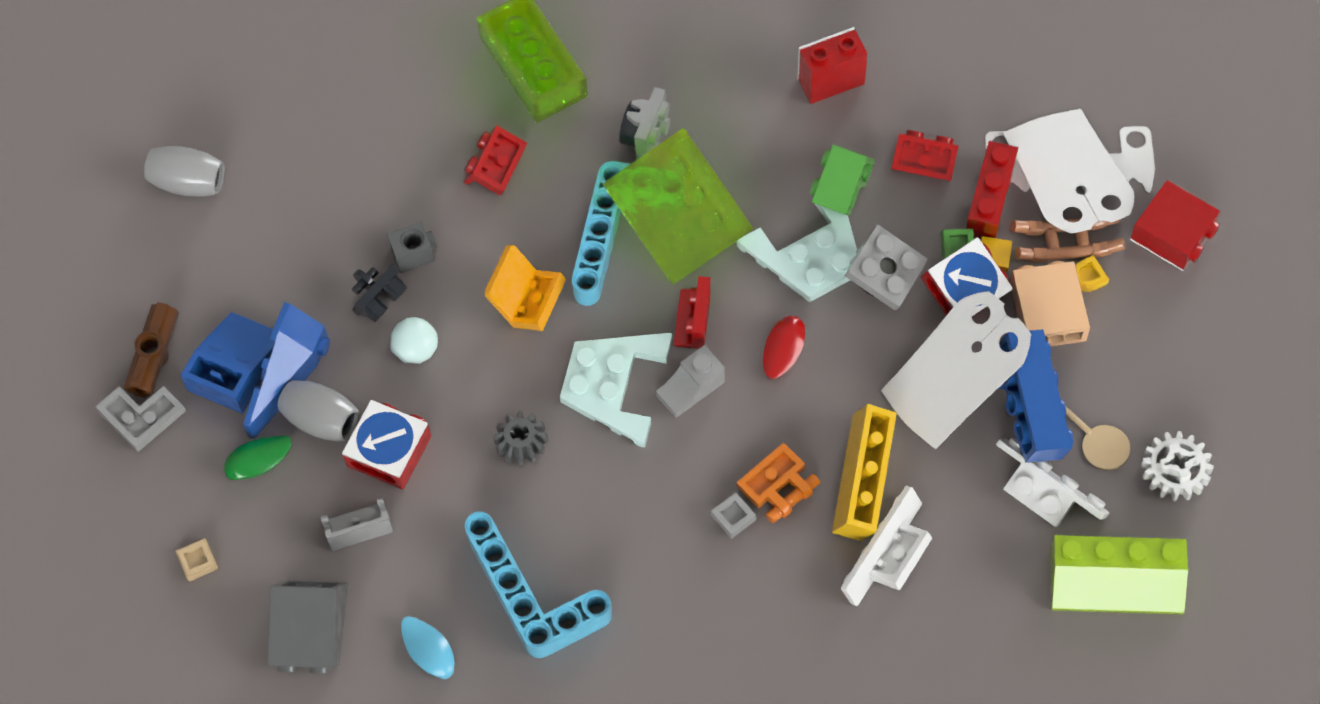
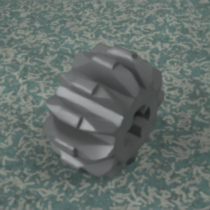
[493,411,548,467]

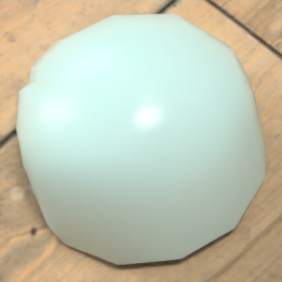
[390,317,438,364]

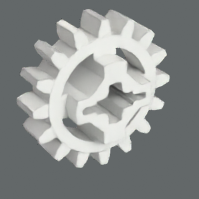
[1141,431,1214,501]

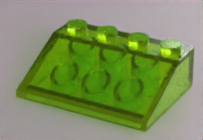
[602,127,754,285]

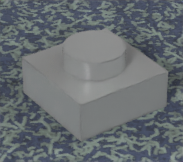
[711,493,756,539]

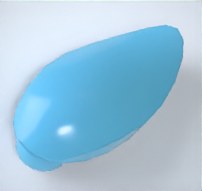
[401,616,455,679]

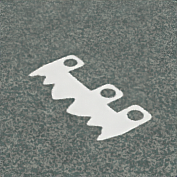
[985,126,1155,193]

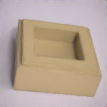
[175,538,219,582]

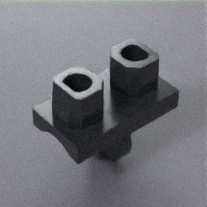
[352,264,407,322]

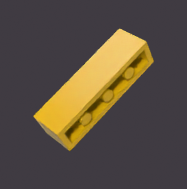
[832,404,897,542]

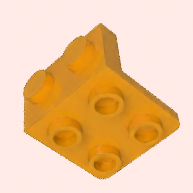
[485,245,566,331]

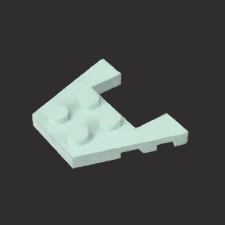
[737,204,857,302]
[560,333,673,448]

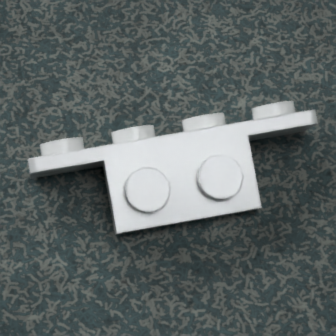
[996,437,1109,527]
[841,486,932,606]

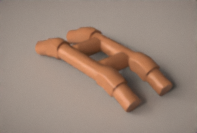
[1010,218,1126,263]

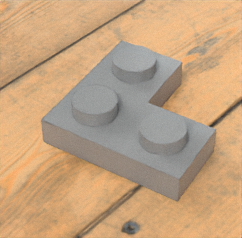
[95,386,186,452]

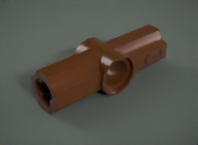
[124,302,179,398]

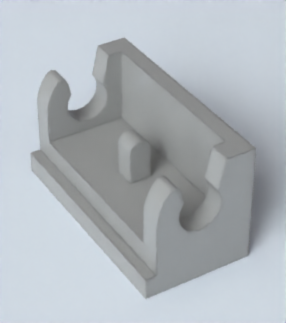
[321,498,393,551]

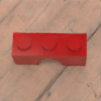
[966,140,1019,239]

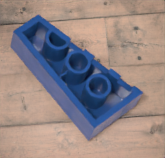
[998,329,1073,463]

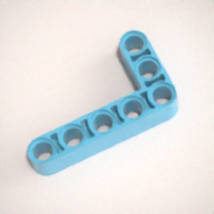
[572,161,686,306]
[464,512,612,658]

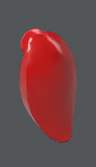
[763,315,805,380]

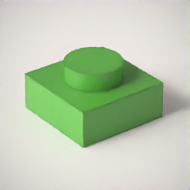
[940,229,974,260]

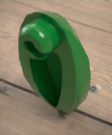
[224,435,291,480]

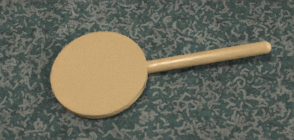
[1066,407,1130,470]

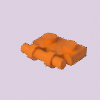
[737,442,820,524]

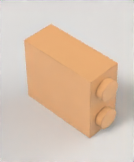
[1010,261,1090,346]

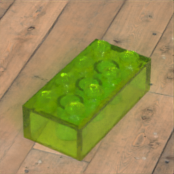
[476,0,588,123]

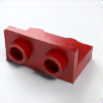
[463,125,527,196]
[891,130,959,182]
[674,276,711,349]

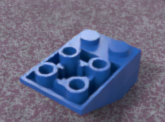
[180,312,274,414]

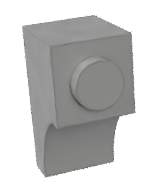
[656,345,725,418]

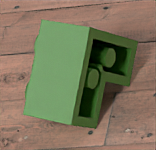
[810,144,875,216]

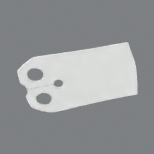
[1003,109,1134,234]
[881,291,1031,449]

